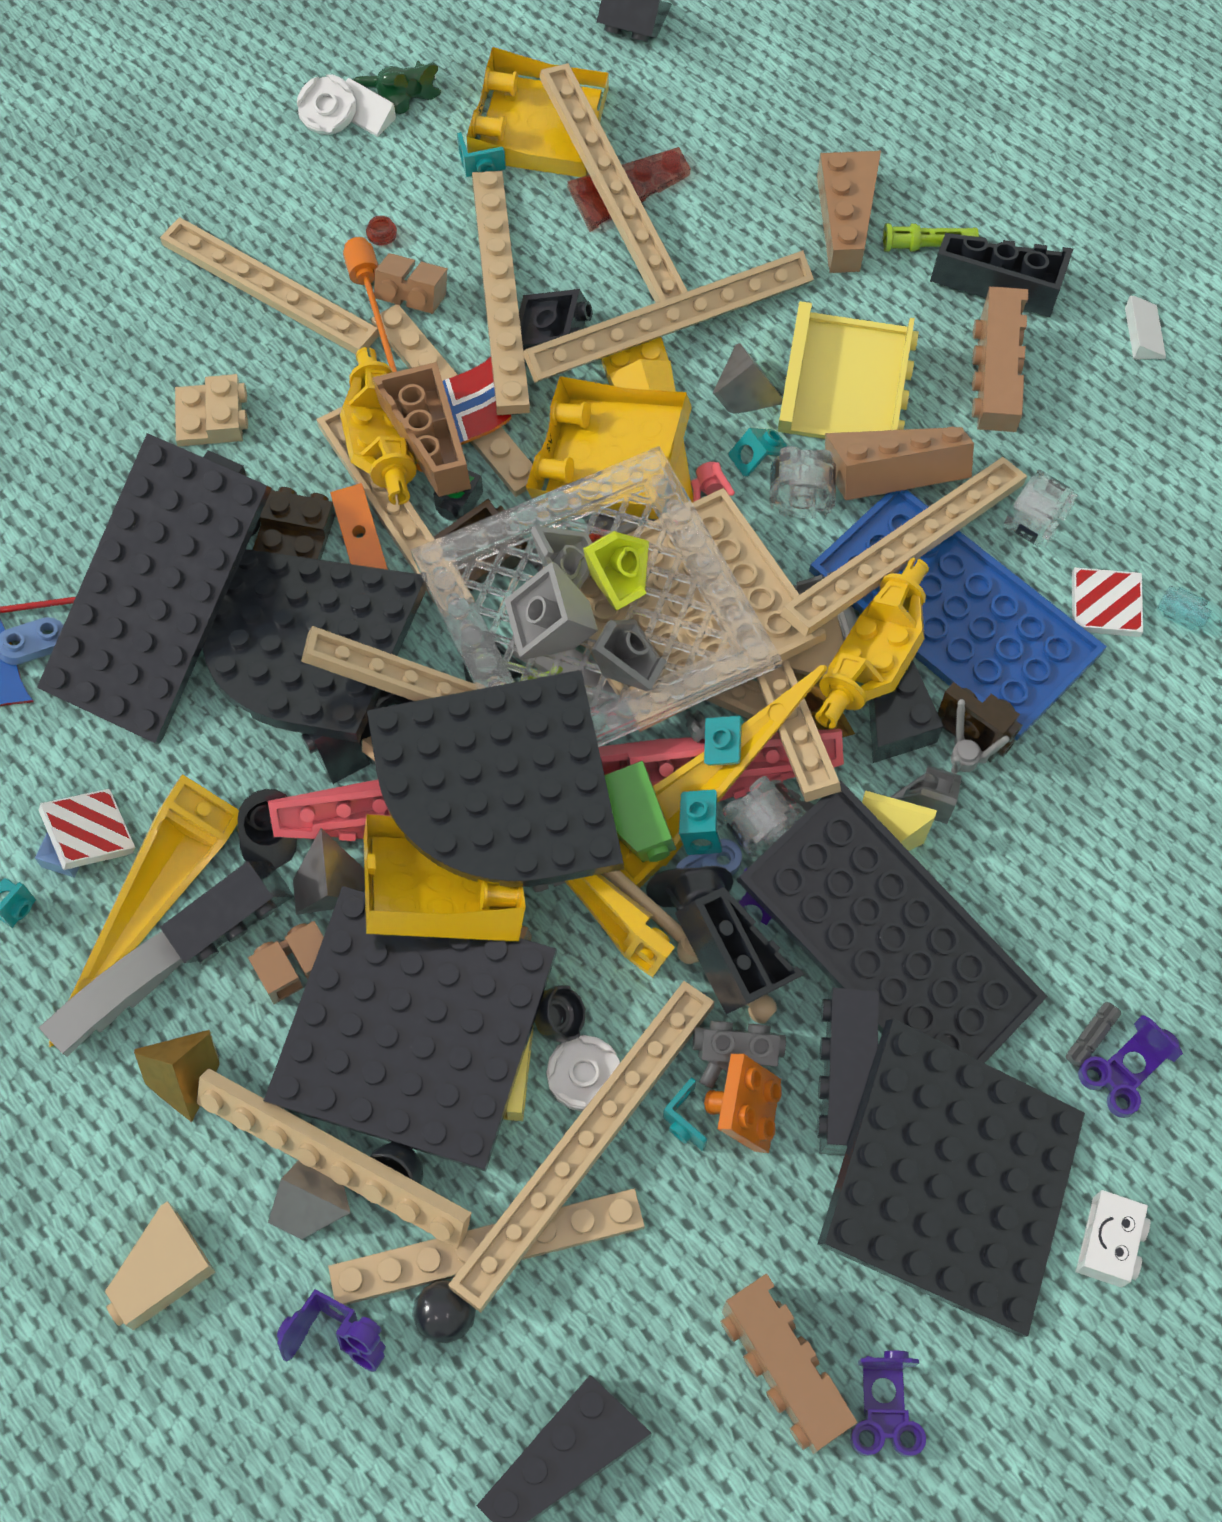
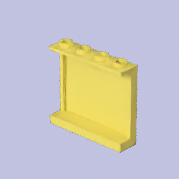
[778,301,919,439]

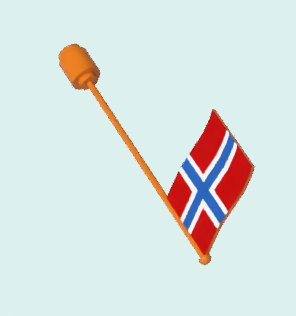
[343,237,512,472]

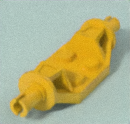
[340,347,417,505]
[815,558,929,728]

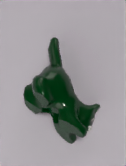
[354,60,441,114]

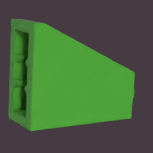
[604,761,676,862]

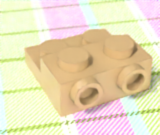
[175,374,248,446]

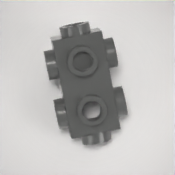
[692,1021,786,1089]

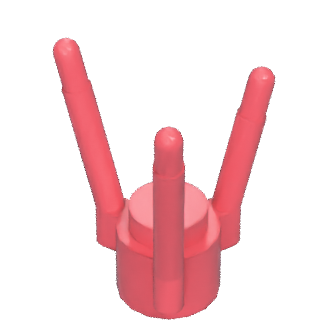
[691,462,735,502]

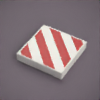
[1072,567,1143,637]
[39,789,135,870]

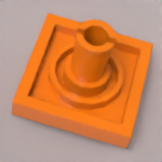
[704,1054,782,1153]

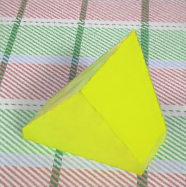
[583,531,649,611]

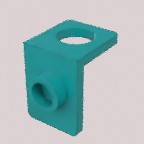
[457,132,506,177]
[728,428,792,477]
[704,716,745,766]
[679,790,722,855]
[0,878,36,928]
[663,1077,708,1151]

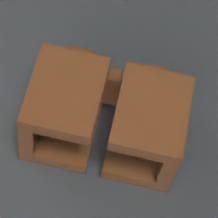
[374,253,448,314]
[248,921,324,1004]

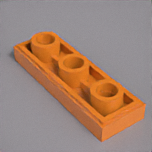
[330,483,388,570]

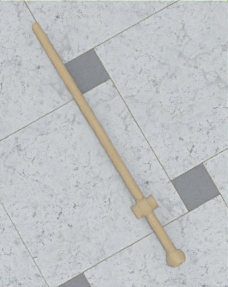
[602,870,777,1024]

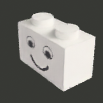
[1076,1190,1151,1288]

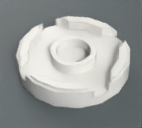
[297,75,357,135]
[546,1035,620,1111]

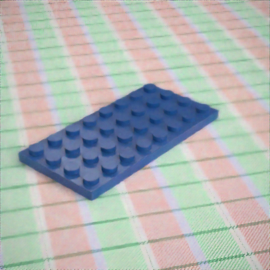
[809,490,1107,741]

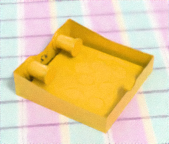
[466,47,609,178]
[526,376,692,519]
[364,814,526,941]

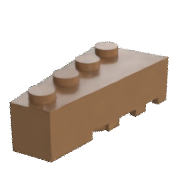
[817,151,881,273]
[972,287,1028,432]
[372,362,471,497]
[825,427,974,500]
[720,1273,858,1454]

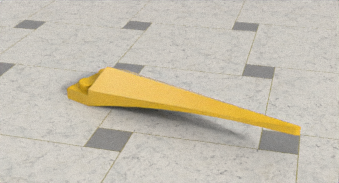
[601,337,693,511]
[618,665,827,888]
[49,774,239,1047]
[565,874,675,978]

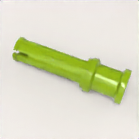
[882,223,979,252]

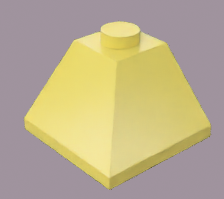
[862,791,937,851]

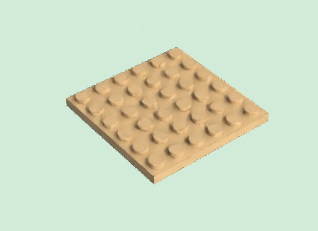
[580,488,826,732]

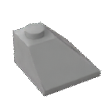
[504,562,598,659]

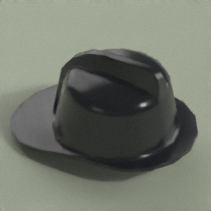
[237,789,297,869]
[646,866,734,911]

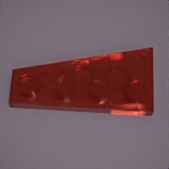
[567,147,691,232]

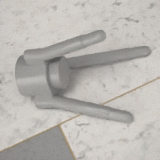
[951,699,1009,774]

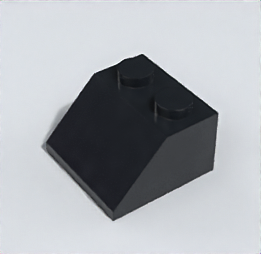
[597,0,672,42]

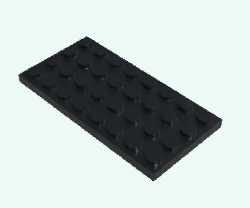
[37,433,272,744]
[736,780,1048,1063]

